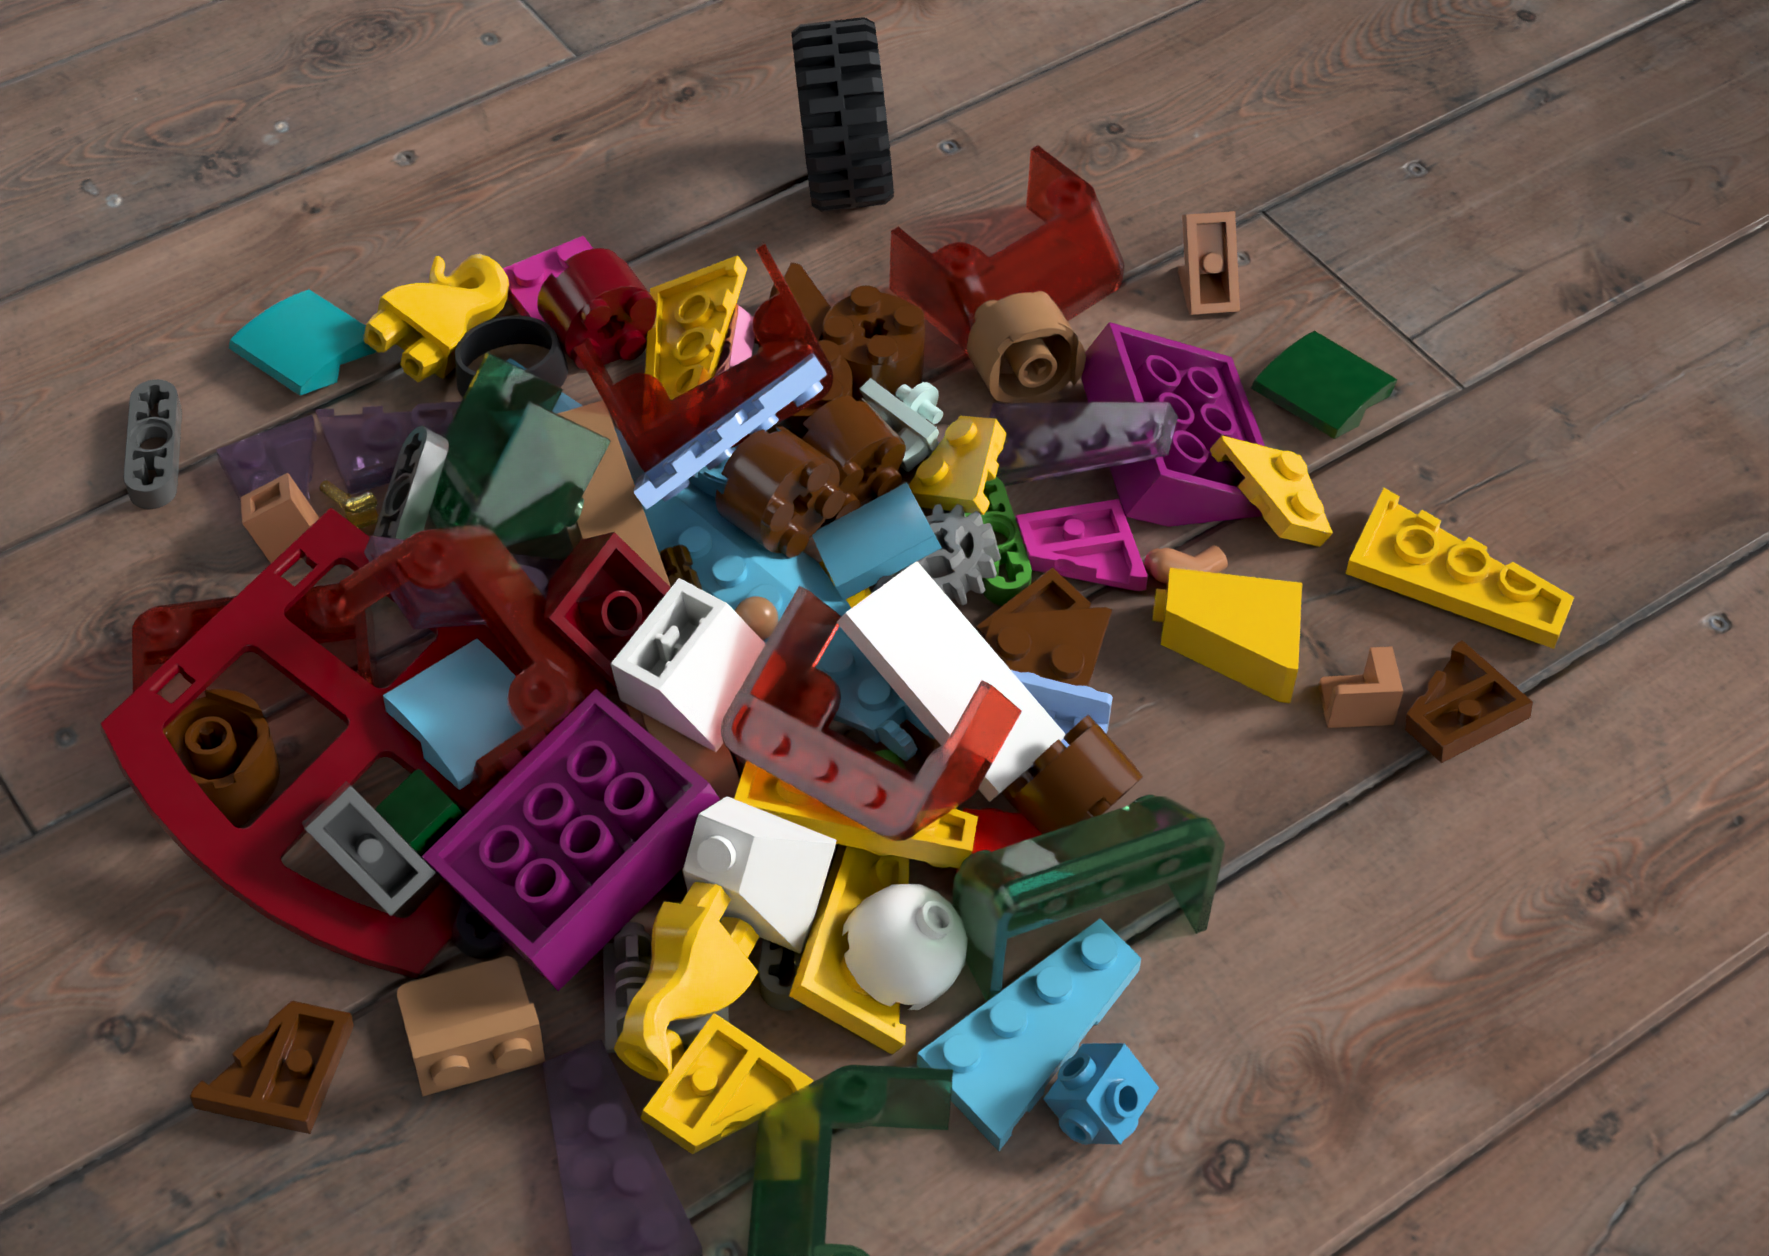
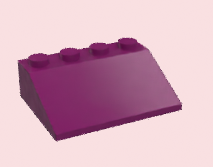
[1081,322,1265,527]
[422,689,720,991]

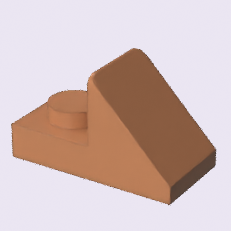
[1178,211,1240,315]

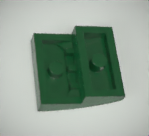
[1251,331,1398,439]

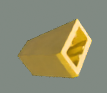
[1152,568,1302,703]

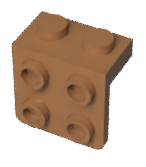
[397,956,546,1096]

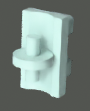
[860,378,943,473]

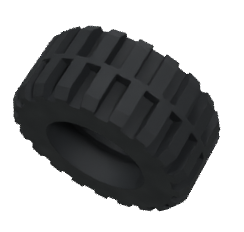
[791,17,894,212]

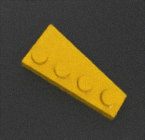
[789,844,909,1055]

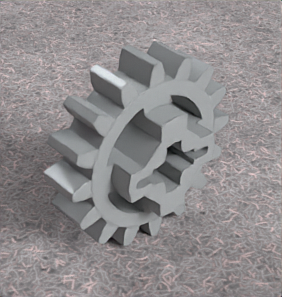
[891,504,1000,606]

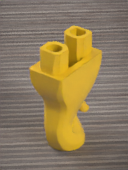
[364,254,509,382]
[614,882,759,1082]

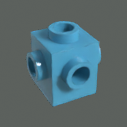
[1044,1043,1159,1145]

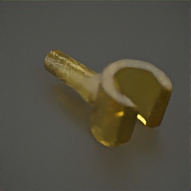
[319,480,379,529]

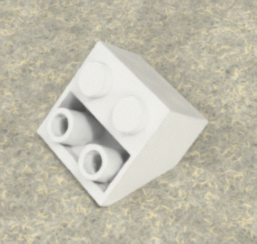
[611,578,782,752]

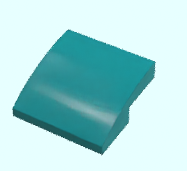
[229,289,377,396]

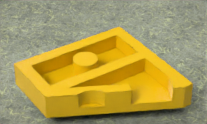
[908,416,1006,515]
[1210,435,1333,547]
[640,1013,814,1154]

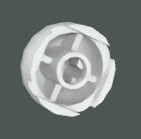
[842,884,967,1010]

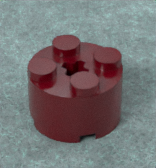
[537,248,656,369]

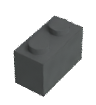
[302,781,436,916]

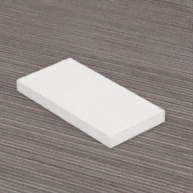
[837,561,1066,802]

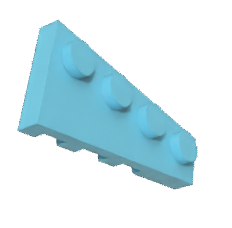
[917,918,1142,1151]

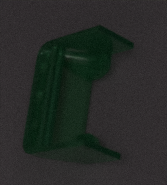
[429,352,611,556]
[952,795,1225,1002]
[747,1065,953,1256]

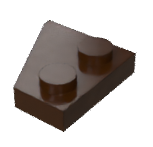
[985,607,1113,687]
[190,1000,354,1134]

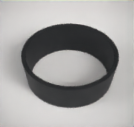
[455,316,569,411]

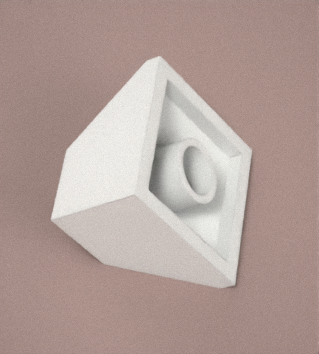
[683,796,837,953]

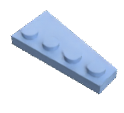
[633,353,827,510]

